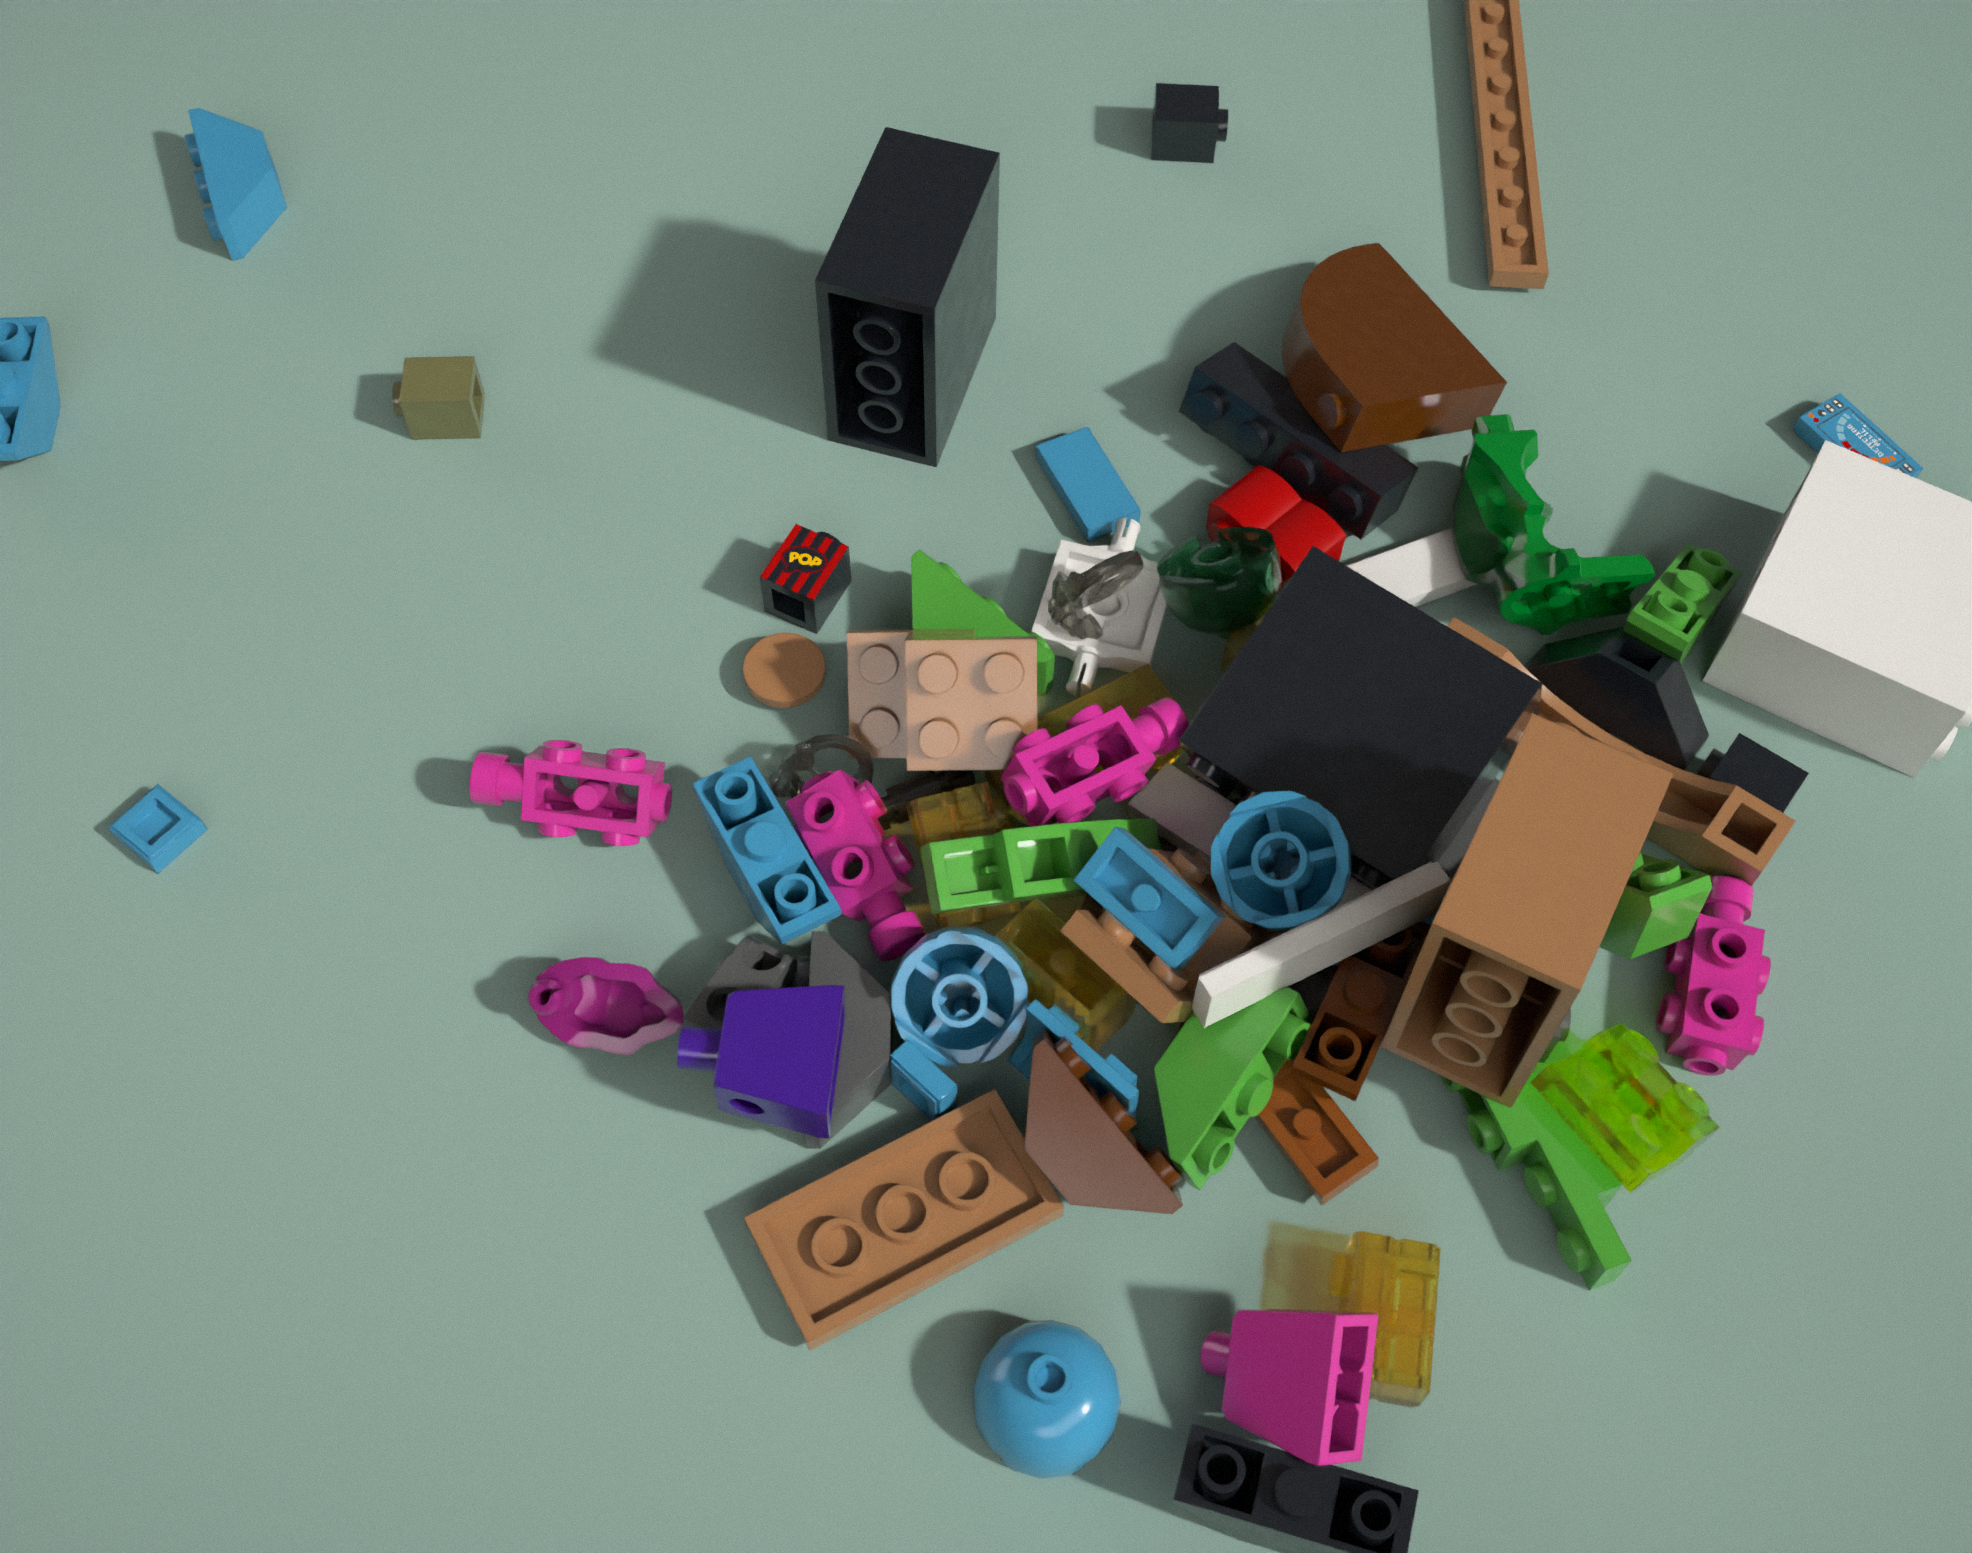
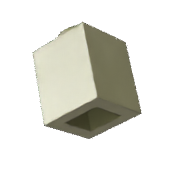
[392,356,485,440]

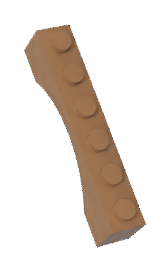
[1447,617,1796,886]

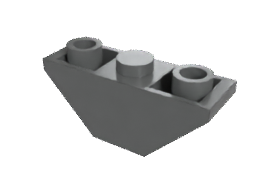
[797,931,893,1149]

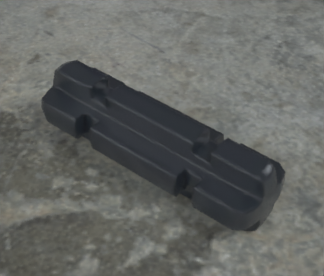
[878,770,976,831]

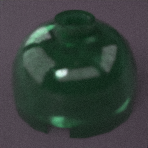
[1157,526,1282,639]

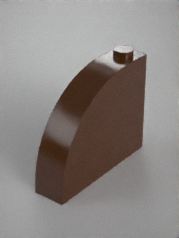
[1282,243,1507,452]

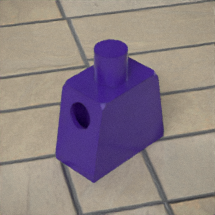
[677,985,846,1139]

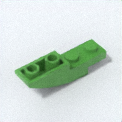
[920,819,1161,915]
[1440,1072,1632,1291]

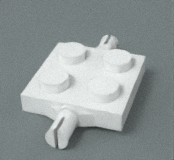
[1032,518,1177,697]

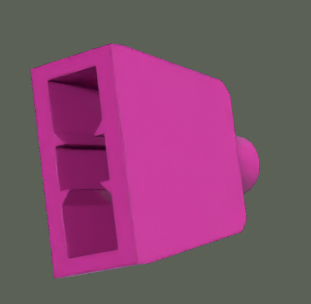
[1201,1309,1379,1466]

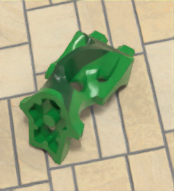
[1452,414,1655,635]

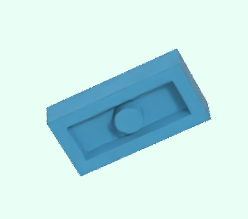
[1074,827,1225,970]

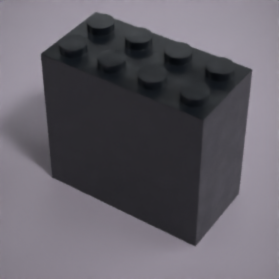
[815,127,1000,468]
[1179,546,1542,890]

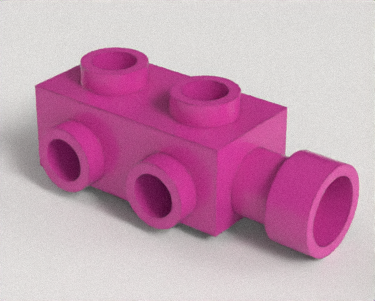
[1000,697,1189,827]
[470,740,672,846]
[785,769,926,961]
[1656,876,1771,1076]

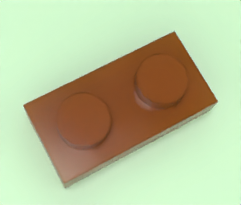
[1254,1059,1379,1206]

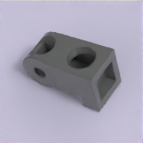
[683,936,798,1029]

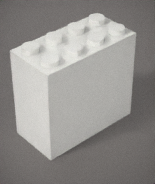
[1702,440,1972,778]

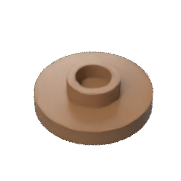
[743,633,826,708]

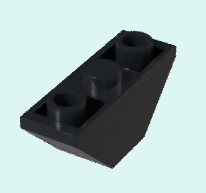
[1524,627,1709,770]
[1172,1423,1419,1553]

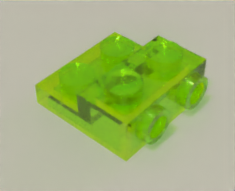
[1530,1023,1720,1193]

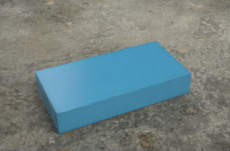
[1036,427,1141,542]

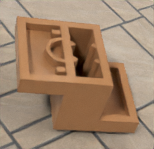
[846,629,1038,771]
[1060,848,1281,1023]

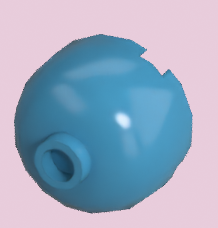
[1211,791,1352,931]
[891,926,1028,1067]
[973,1320,1121,1479]

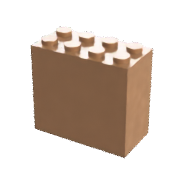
[1381,713,1674,1108]

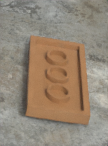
[744,1089,1064,1351]

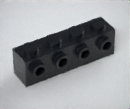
[1179,342,1419,540]

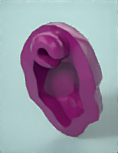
[527,957,684,1055]

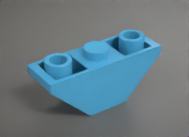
[184,108,287,261]
[0,316,61,461]
[692,756,842,945]

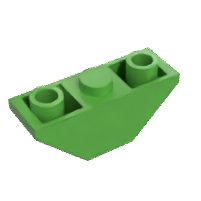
[1623,543,1743,665]
[911,549,1055,696]
[1599,851,1712,960]
[1154,987,1313,1191]

